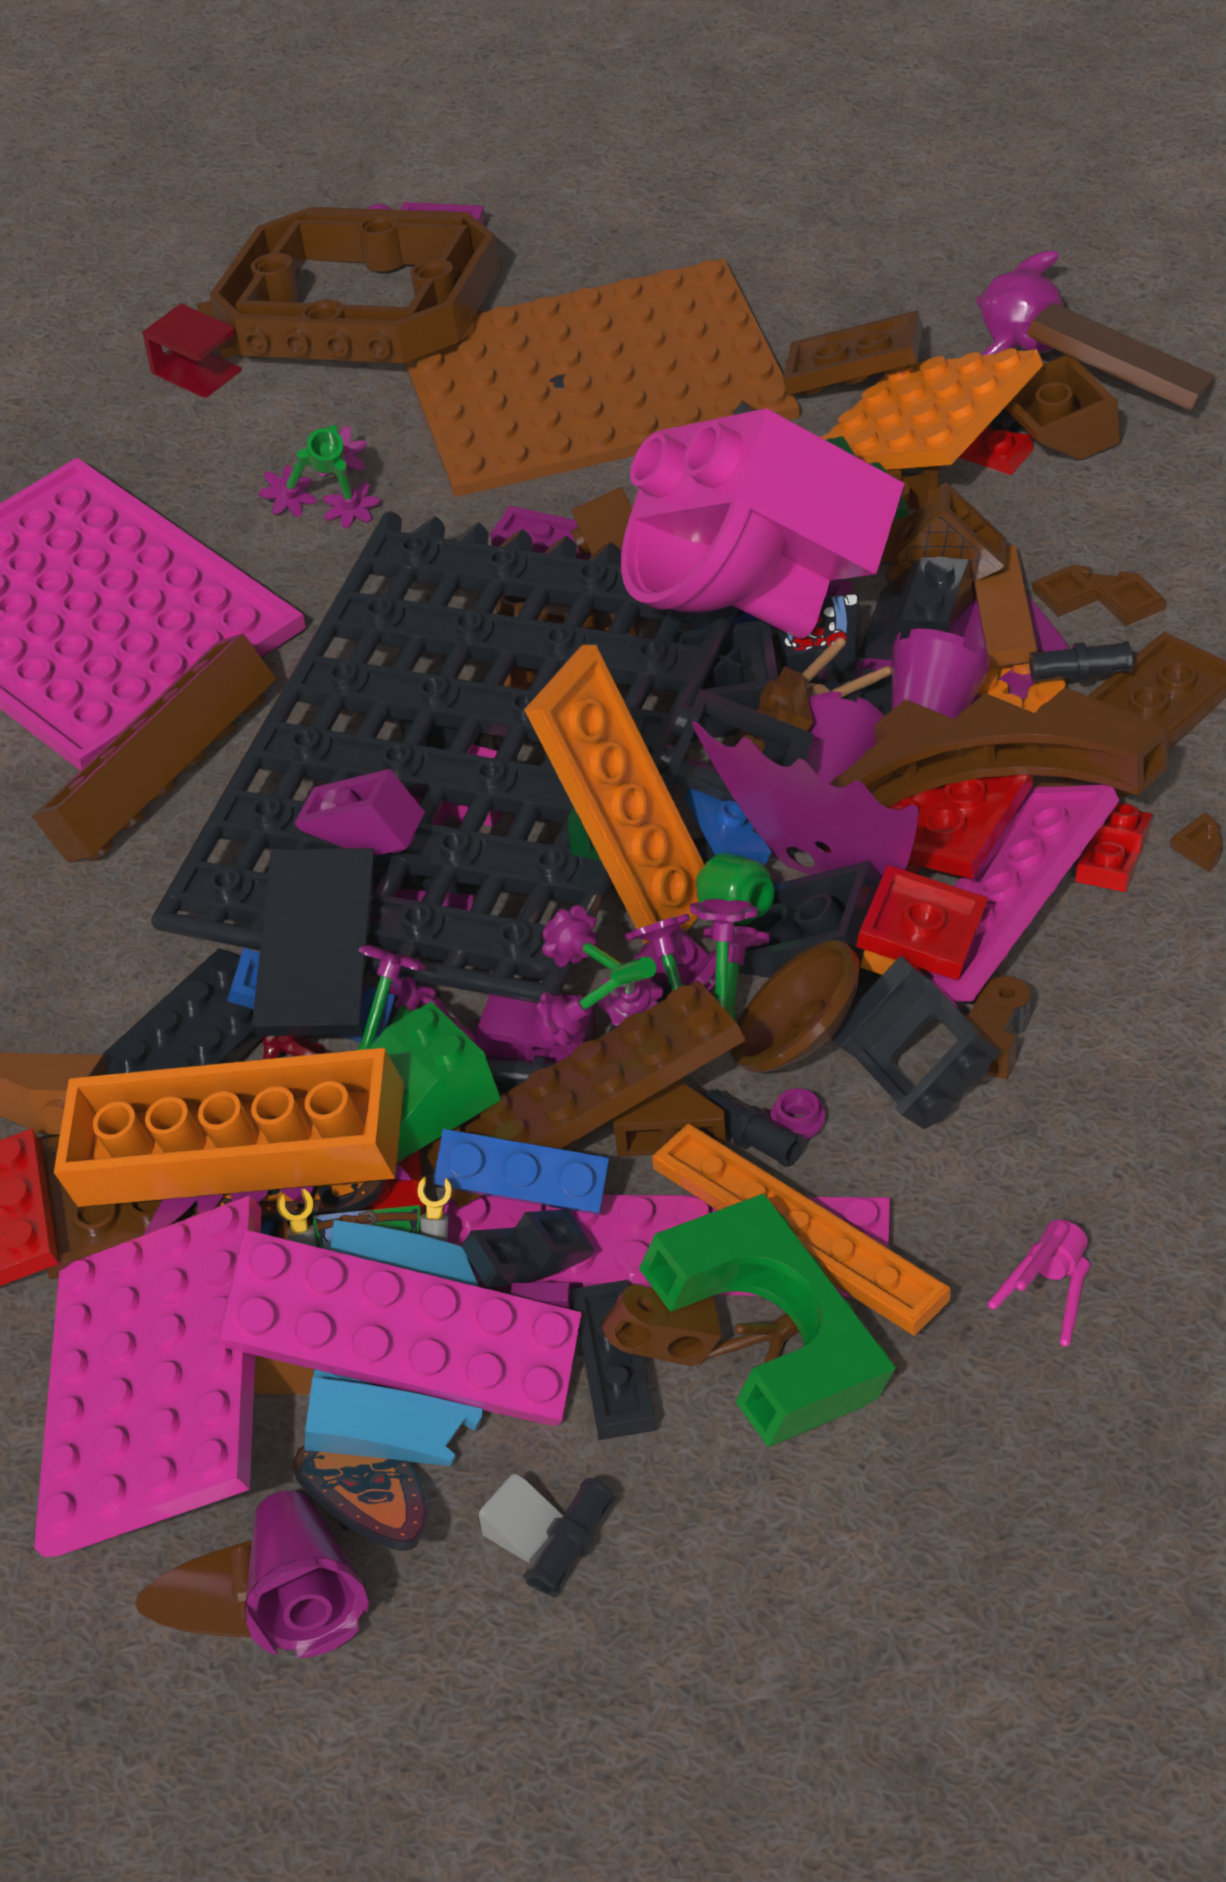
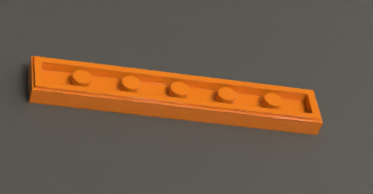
[652,1123,950,1336]

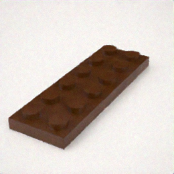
[421,980,746,1209]

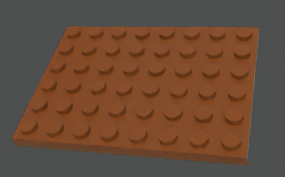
[404,258,800,497]

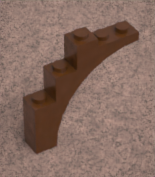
[830,687,1167,808]

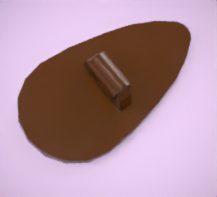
[136,1540,255,1638]

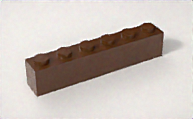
[32,633,276,862]

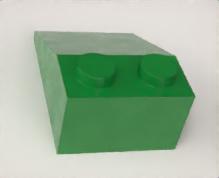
[369,1001,501,1163]

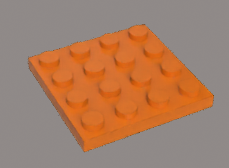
[820,348,1043,470]

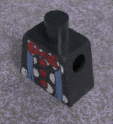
[770,594,862,691]

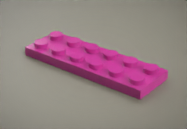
[920,785,1119,1002]
[216,1229,582,1426]

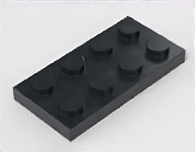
[102,948,264,1075]

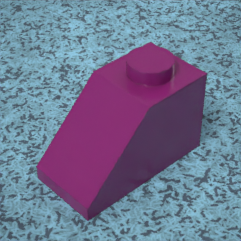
[294,769,425,855]

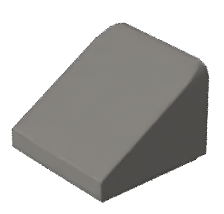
[479,1473,563,1564]

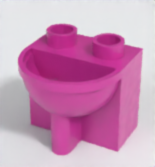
[621,408,905,639]

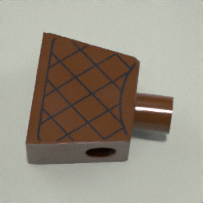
[888,482,1006,583]

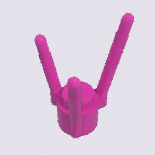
[987,1219,1091,1346]

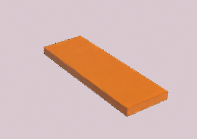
[524,645,705,944]

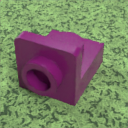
[633,927,716,991]

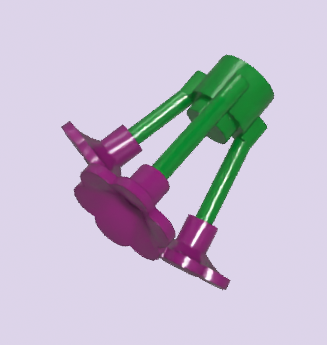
[625,899,770,1021]

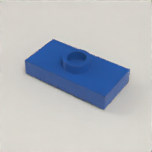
[684,788,771,865]

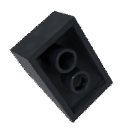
[734,861,882,983]

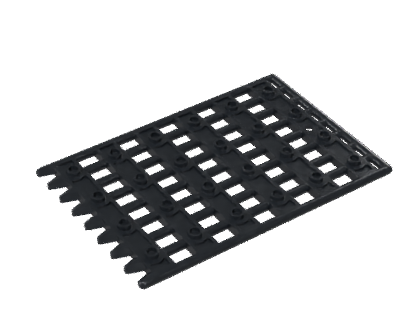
[151,511,739,1004]

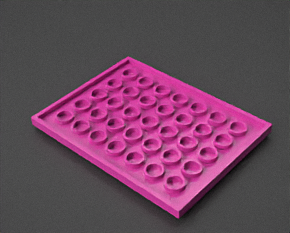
[0,458,306,770]

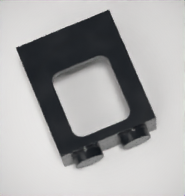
[657,688,814,834]
[831,955,1001,1129]

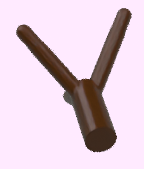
[706,1313,799,1363]

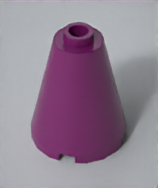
[891,628,991,719]
[806,691,883,784]
[244,1491,369,1658]

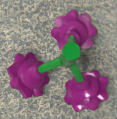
[534,905,663,1049]

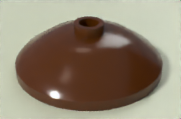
[731,940,859,1072]

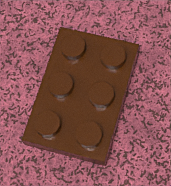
[783,310,923,395]

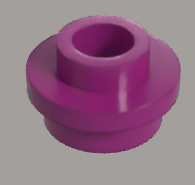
[771,1088,825,1139]

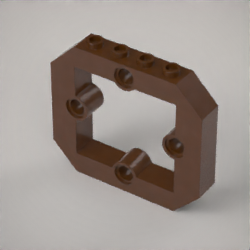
[209,207,500,363]

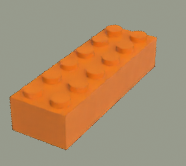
[54,1048,404,1207]

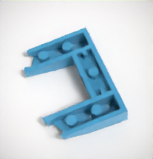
[304,1220,492,1466]

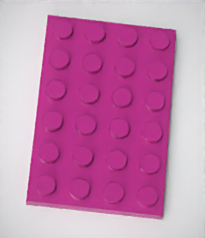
[34,1195,262,1557]

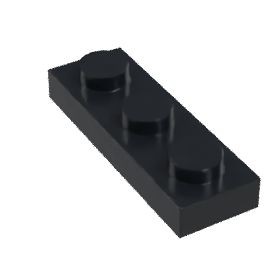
[571,1280,656,1440]

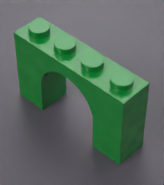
[639,1193,896,1448]

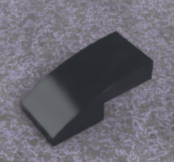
[461,1209,595,1289]

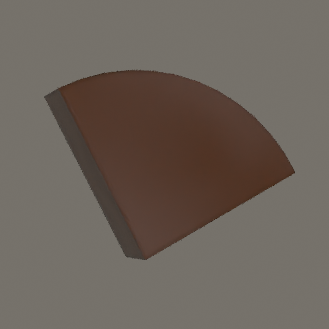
[1170,812,1222,872]

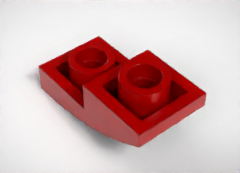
[958,424,1034,475]
[1075,803,1153,892]

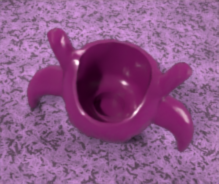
[976,251,1064,355]

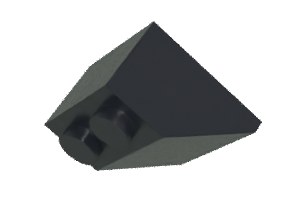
[859,557,974,660]

